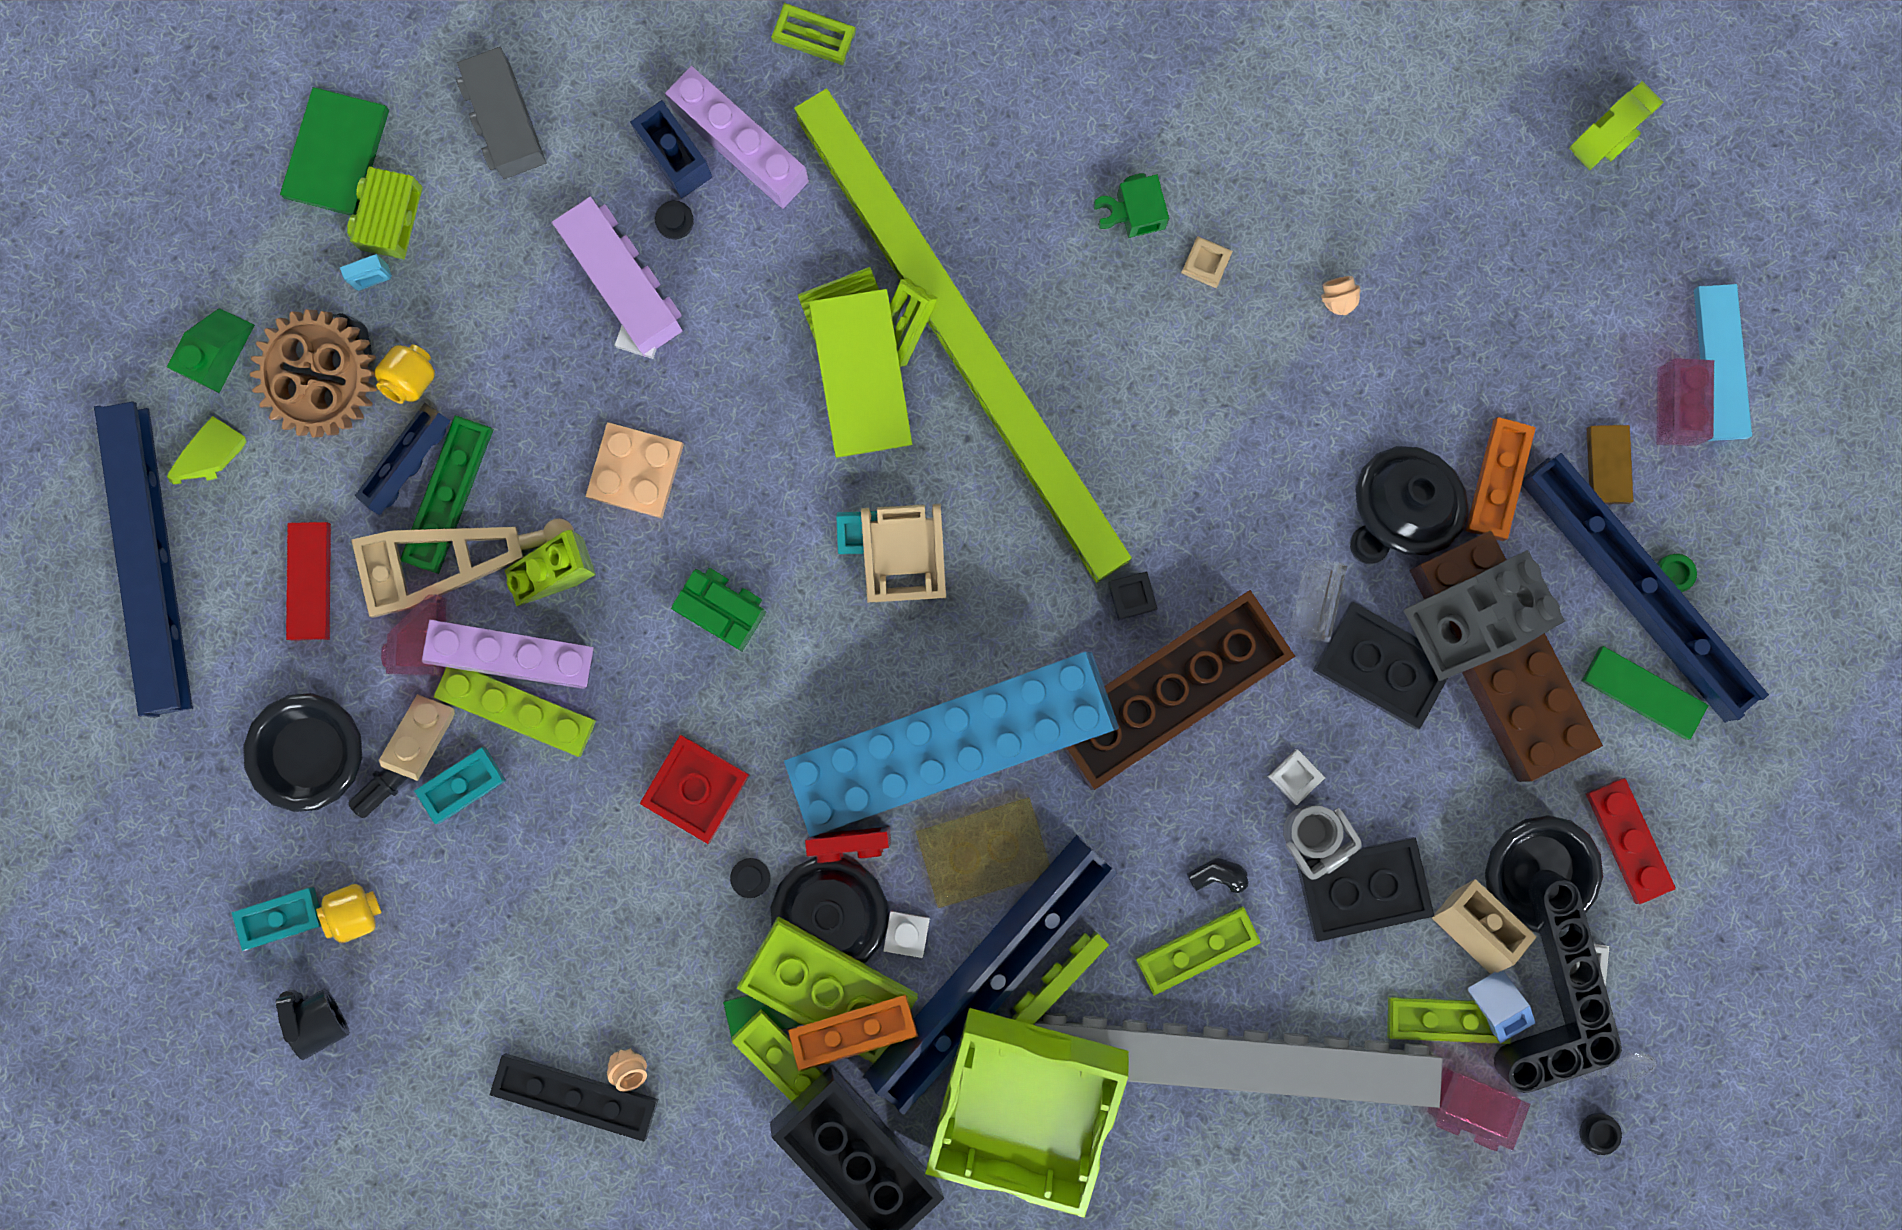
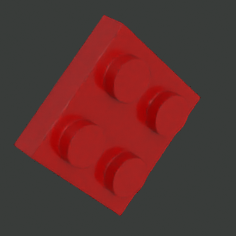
[639,735,750,844]
[805,826,891,863]

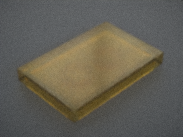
[915,797,1050,908]

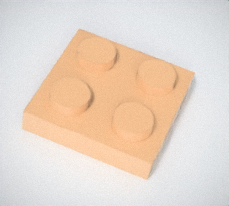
[585,422,684,518]

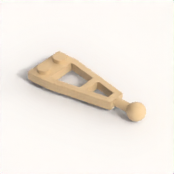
[351,518,574,618]

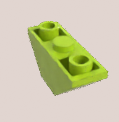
[504,530,596,607]

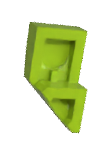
[167,416,246,485]

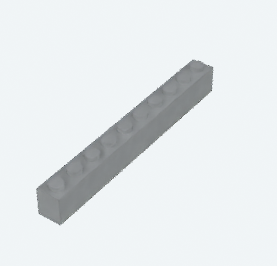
[1034,1013,1442,1108]

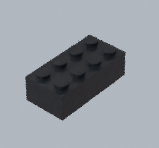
[770,1066,944,1230]

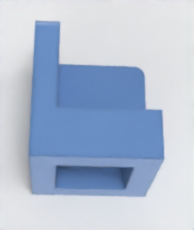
[1468,970,1535,1044]

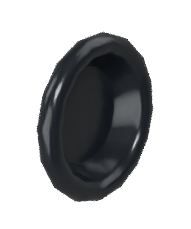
[1355,446,1469,555]
[243,693,363,812]
[1485,815,1603,933]
[770,857,888,964]

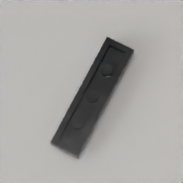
[489,1053,659,1142]

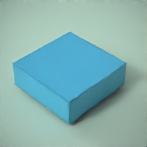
[340,254,392,291]

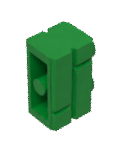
[671,568,766,652]

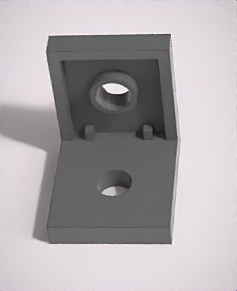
[1403,550,1565,681]

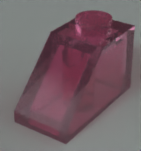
[381,595,447,676]

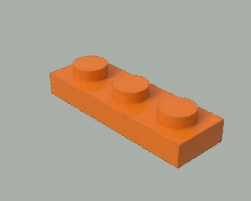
[1465,417,1536,541]
[788,995,918,1072]

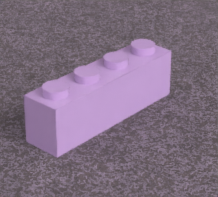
[665,66,809,209]
[552,196,683,357]
[422,620,594,689]

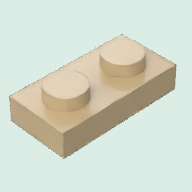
[379,694,455,781]

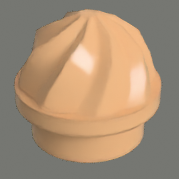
[1321,276,1361,315]
[607,1048,647,1092]

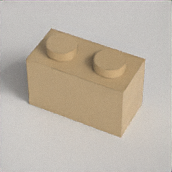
[1432,879,1537,974]

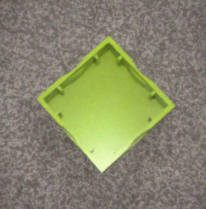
[925,1008,1129,1218]

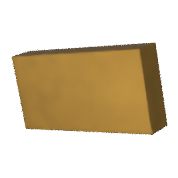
[1586,425,1634,504]

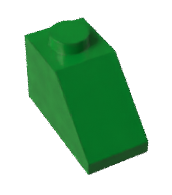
[167,308,255,393]

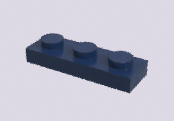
[355,403,450,515]

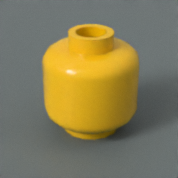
[375,344,435,404]
[316,884,382,943]

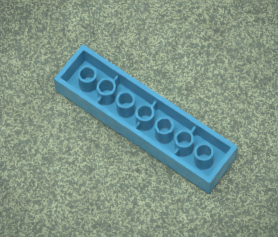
[784,652,1119,837]

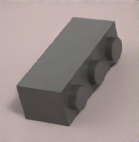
[456,47,547,179]

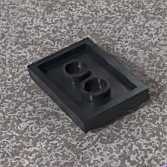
[1313,602,1448,730]
[1296,837,1435,942]

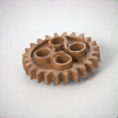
[250,309,378,437]

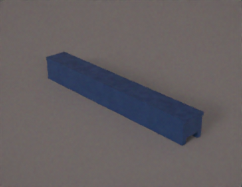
[94,401,193,718]
[1522,453,1769,723]
[862,835,1117,1115]

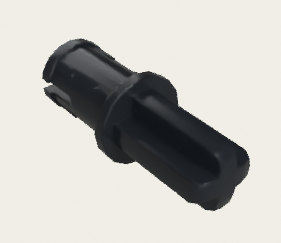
[348,768,409,818]

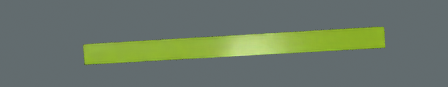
[794,88,1132,583]

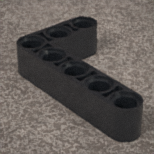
[1494,870,1622,1093]

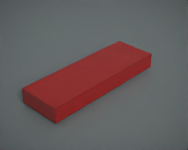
[286,522,331,641]

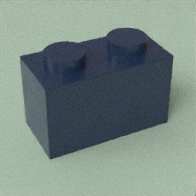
[630,100,713,199]

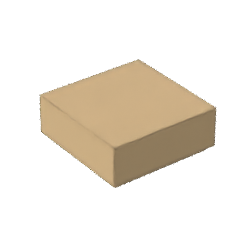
[1181,236,1233,288]

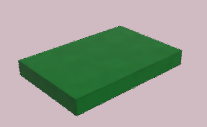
[280,87,389,216]

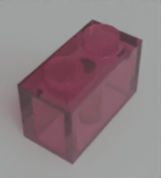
[1656,358,1714,446]
[1427,1067,1531,1152]

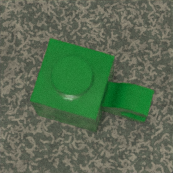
[1093,173,1169,238]

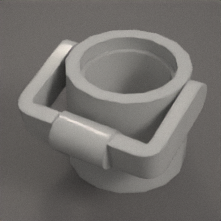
[1283,806,1361,879]

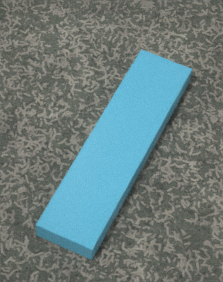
[1694,284,1752,441]

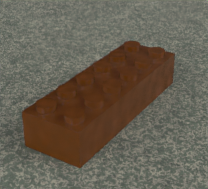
[1409,531,1603,782]
[1063,590,1296,790]

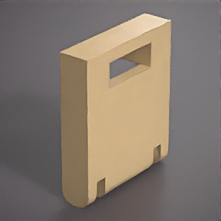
[861,503,946,603]

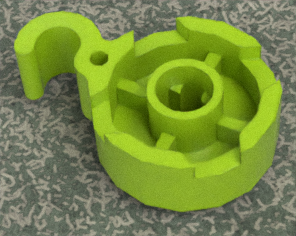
[1569,81,1664,171]

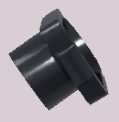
[275,989,350,1060]

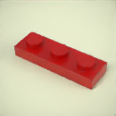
[1585,778,1676,905]

